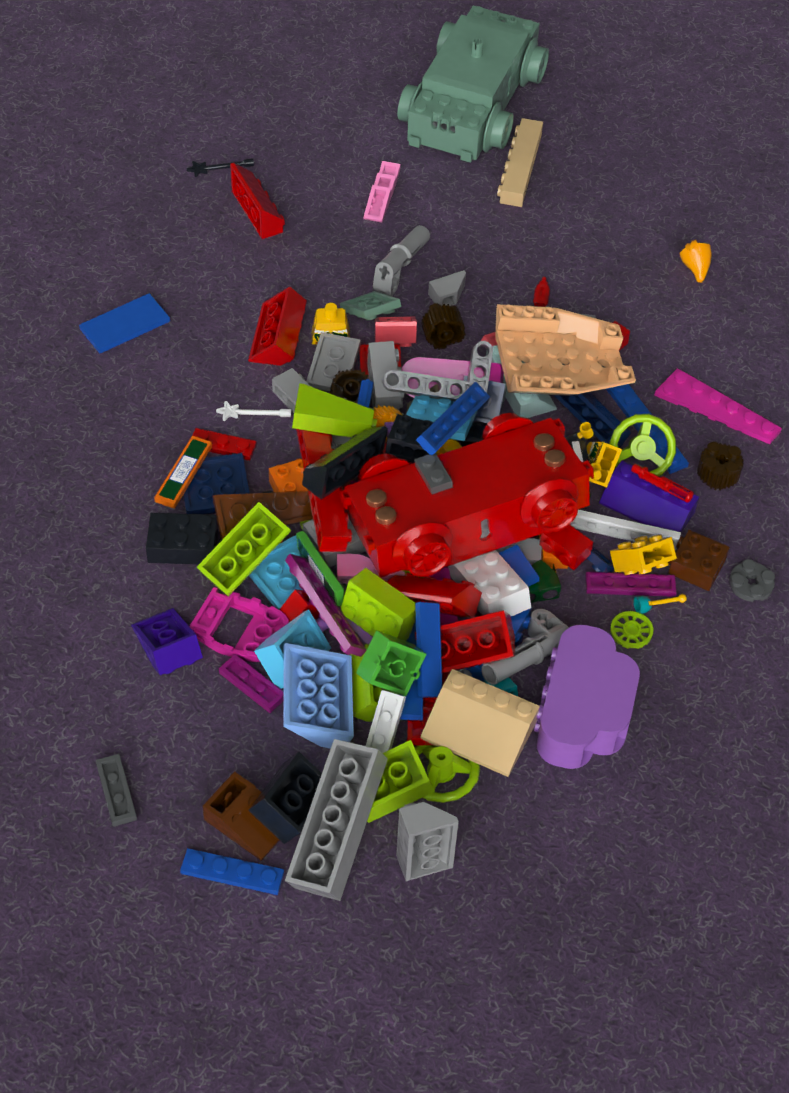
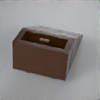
[203,771,280,861]

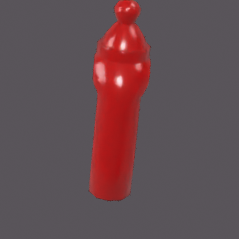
[533,277,550,307]

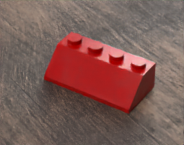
[230,163,285,239]
[248,287,307,366]
[386,573,482,618]
[415,610,515,674]

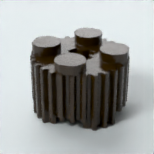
[421,303,466,350]
[330,369,372,403]
[697,442,744,491]

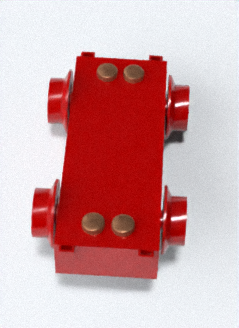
[339,413,594,578]

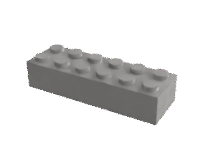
[285,739,388,901]

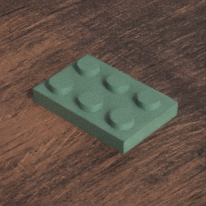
[340,291,401,320]

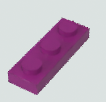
[219,654,284,713]

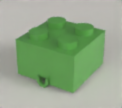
[356,630,427,696]

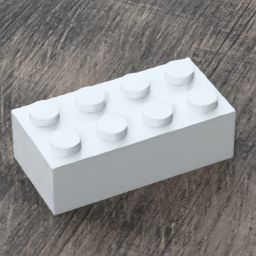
[448,550,531,616]

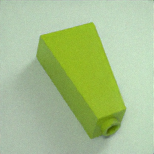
[292,383,377,438]

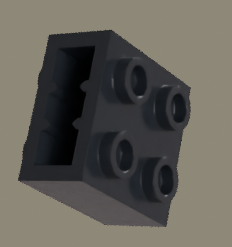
[385,414,433,463]

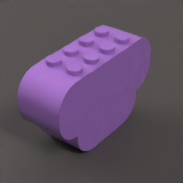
[534,625,640,769]

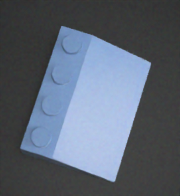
[283,643,354,748]

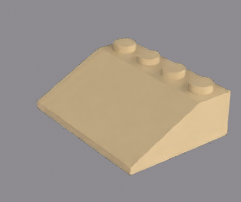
[420,669,540,777]

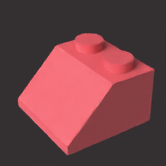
[375,316,417,347]

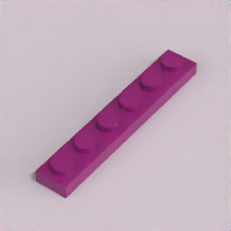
[285,554,366,657]

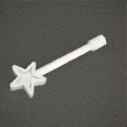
[216,401,292,421]

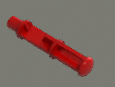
[631,464,694,503]

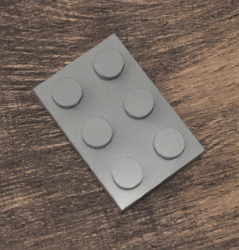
[306,332,361,391]

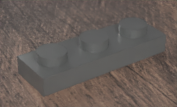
[95,754,137,827]

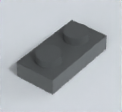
[414,453,453,494]

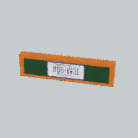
[154,436,212,509]

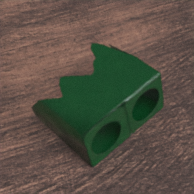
[529,560,561,603]

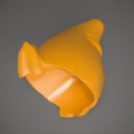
[680,240,712,282]

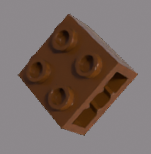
[668,530,730,591]

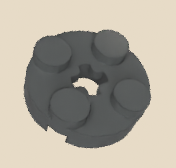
[729,559,775,601]

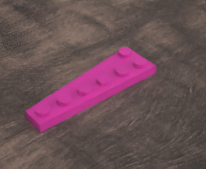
[654,368,782,444]

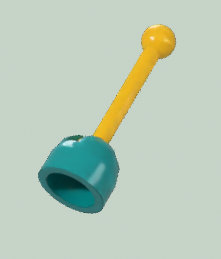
[633,594,687,614]

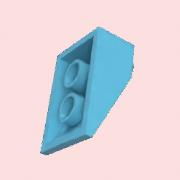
[254,610,331,689]

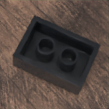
[146,513,218,565]
[249,752,322,844]

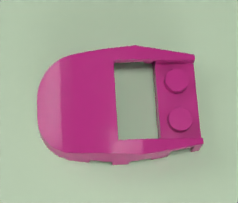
[189,587,289,662]

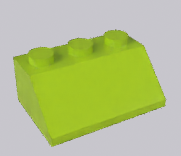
[350,644,397,722]

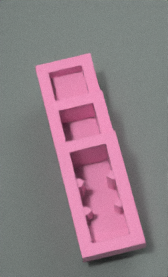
[363,161,401,223]

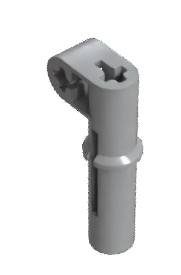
[373,225,430,296]
[482,609,569,685]

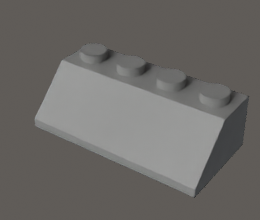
[396,802,459,881]

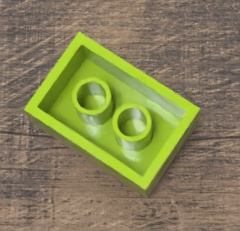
[340,568,416,641]
[367,740,435,823]

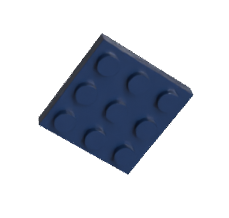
[183,453,250,514]

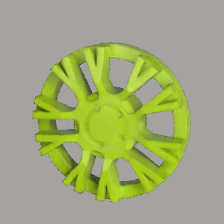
[610,611,653,649]

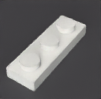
[366,690,406,753]

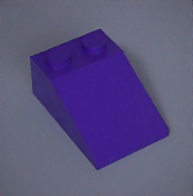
[131,608,203,675]

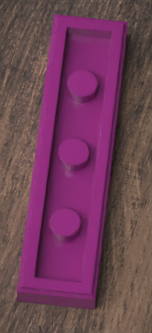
[586,572,677,597]

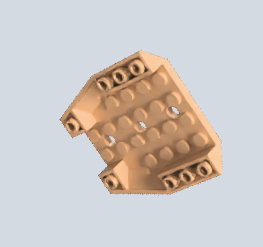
[495,304,636,396]

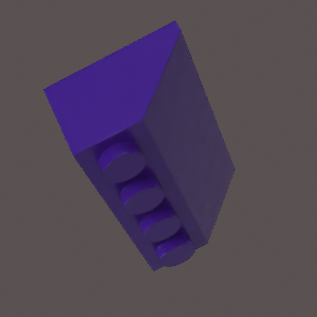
[599,461,699,533]

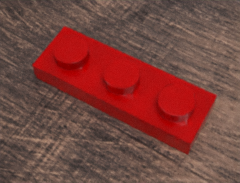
[192,428,257,461]

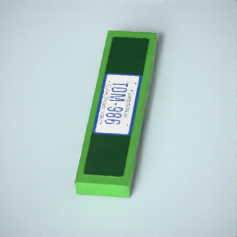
[296,531,344,607]

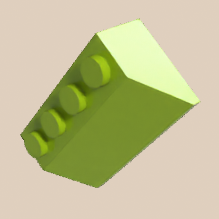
[197,502,291,597]

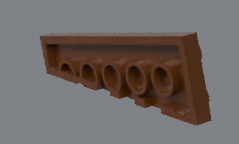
[212,490,342,539]

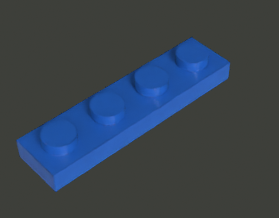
[180,848,284,895]

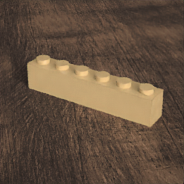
[497,118,543,207]

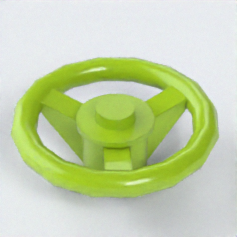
[609,414,676,477]
[415,745,480,803]

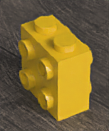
[610,534,677,575]

